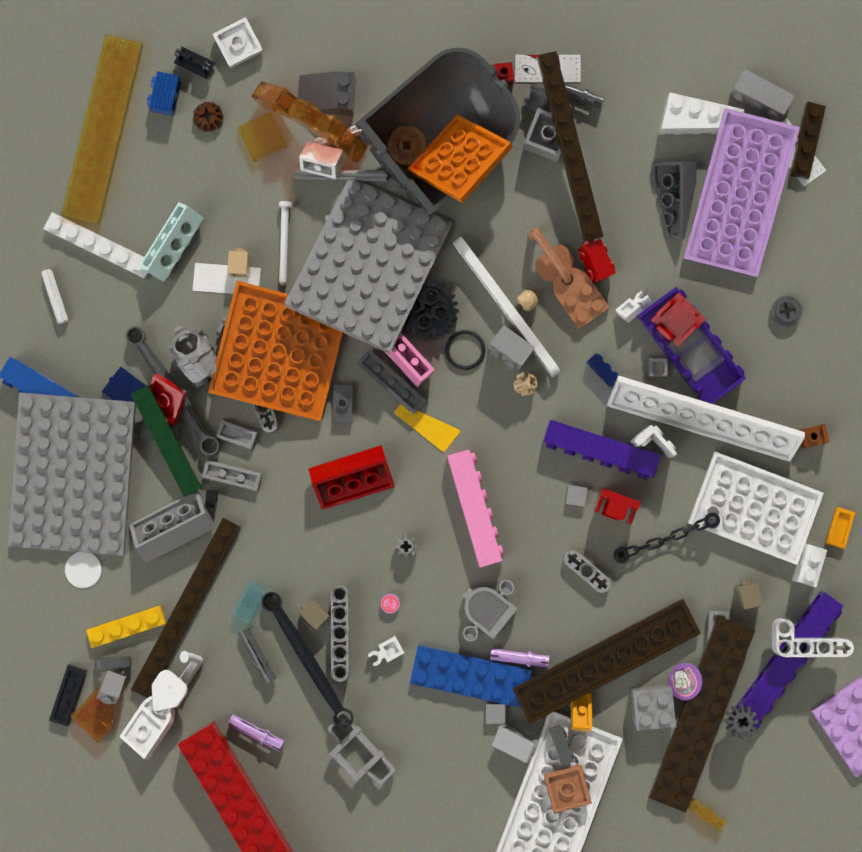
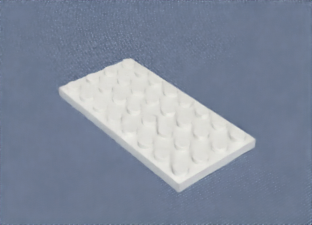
[496,711,623,852]

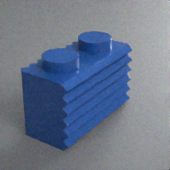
[147,71,182,116]

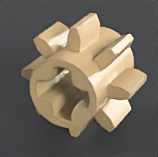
[513,372,537,396]

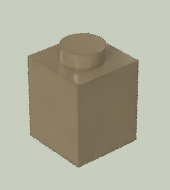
[735,579,763,610]
[299,598,331,629]

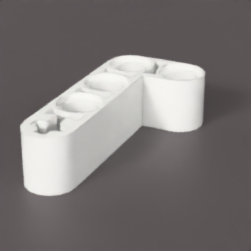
[772,618,854,657]

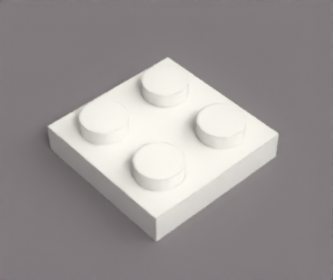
[212,17,264,69]

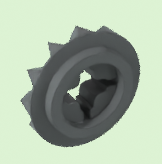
[771,296,802,327]

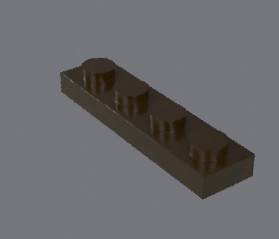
[789,101,826,180]

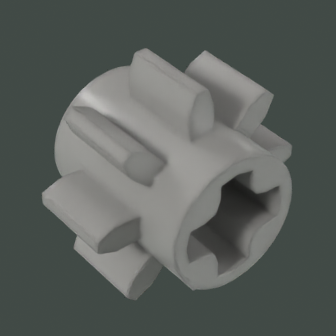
[394,534,418,559]

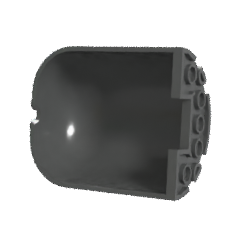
[356,48,520,215]

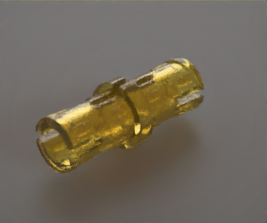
[688,798,727,832]

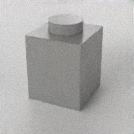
[96,670,126,704]

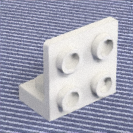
[629,425,677,458]

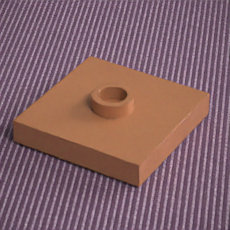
[543,764,592,814]

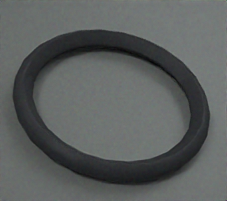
[445,330,485,370]

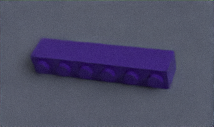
[542,420,661,480]

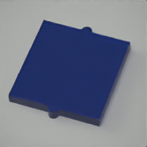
[102,366,147,402]

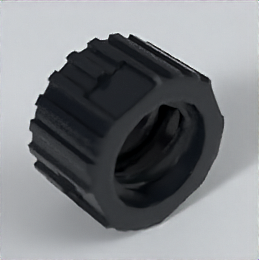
[205,490,218,508]

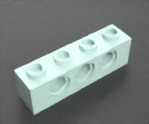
[139,202,204,282]

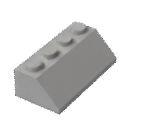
[129,490,215,563]

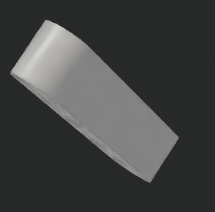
[331,585,350,682]

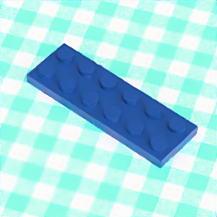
[410,645,531,708]

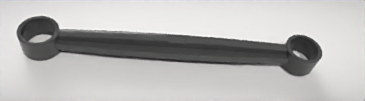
[125,326,220,456]

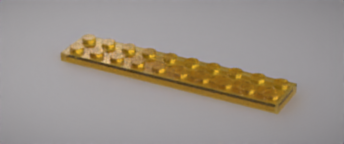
[61,34,143,225]

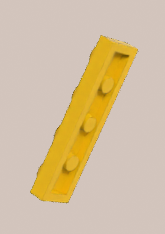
[86,605,167,648]

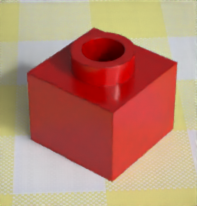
[493,62,514,85]

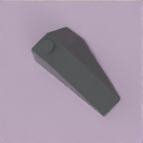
[652,161,697,239]

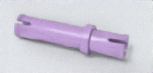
[490,648,549,668]
[227,714,285,752]

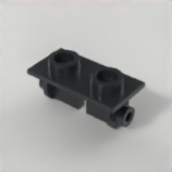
[174,47,215,79]

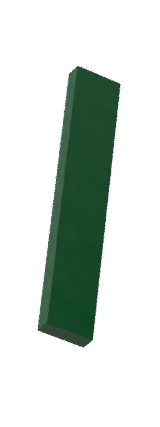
[131,385,202,497]

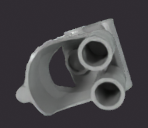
[167,326,217,390]

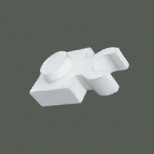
[615,291,651,323]
[368,636,405,666]

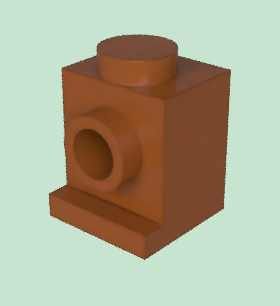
[799,424,830,449]

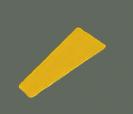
[394,404,460,452]

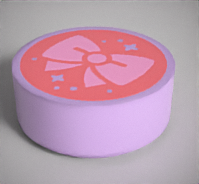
[381,594,400,613]

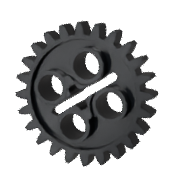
[404,279,459,341]

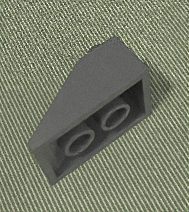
[297,71,356,116]

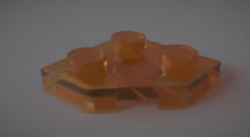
[70,687,113,743]

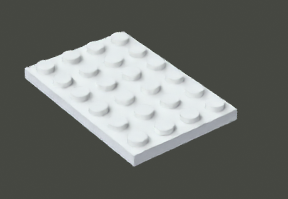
[688,451,824,565]

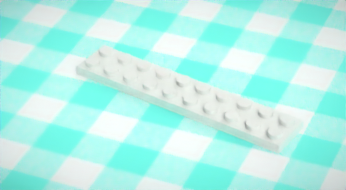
[607,376,805,462]

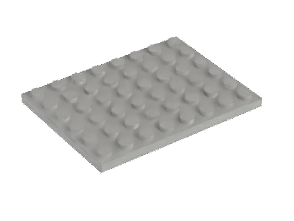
[284,179,453,354]
[8,392,136,556]

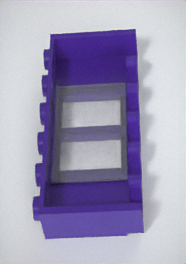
[637,287,746,404]

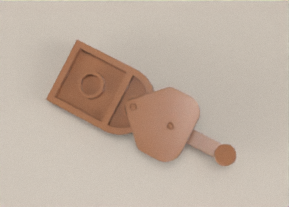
[528,228,610,329]

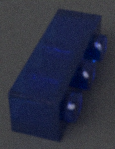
[586,353,619,388]

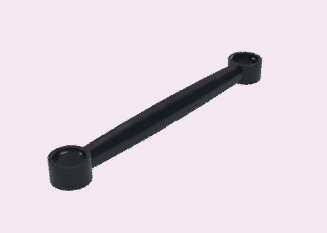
[262,592,354,728]

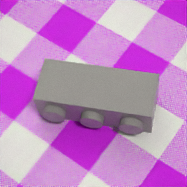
[730,69,795,120]

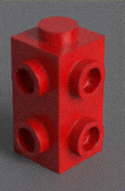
[578,238,616,284]

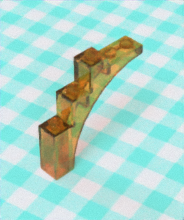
[251,81,368,163]

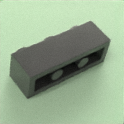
[549,725,575,766]

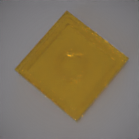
[237,112,288,162]

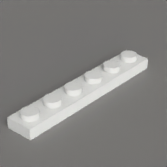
[43,212,149,279]

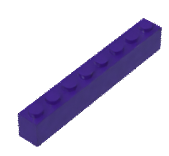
[731,591,844,732]

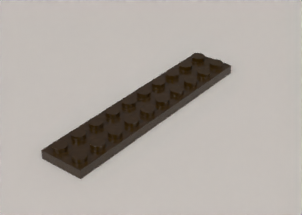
[512,599,701,724]
[648,615,755,813]

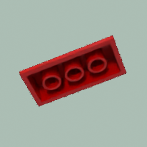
[308,445,395,510]

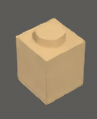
[227,248,251,278]

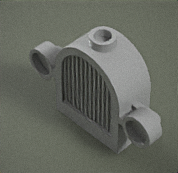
[462,579,517,642]

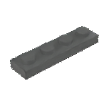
[357,349,426,415]

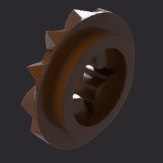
[193,101,223,132]

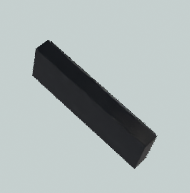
[49,664,87,726]

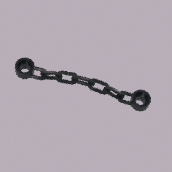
[613,513,720,564]

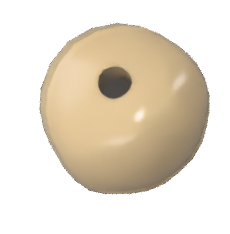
[517,290,538,311]

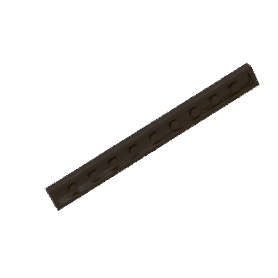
[537,51,604,242]
[131,518,241,698]

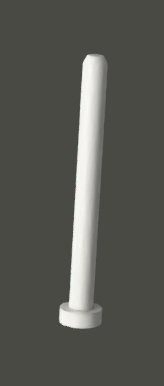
[279,201,292,286]

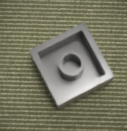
[523,108,561,162]
[488,325,535,370]
[630,685,676,731]

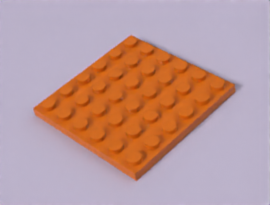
[208,280,343,421]

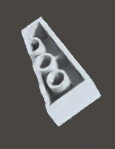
[658,92,744,135]

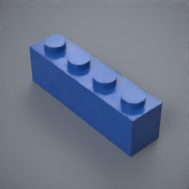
[0,357,79,397]

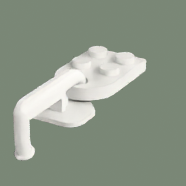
[119,651,203,760]

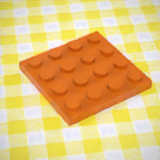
[408,114,513,203]

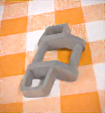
[328,714,396,785]

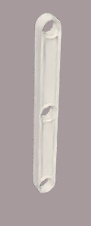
[453,237,561,377]

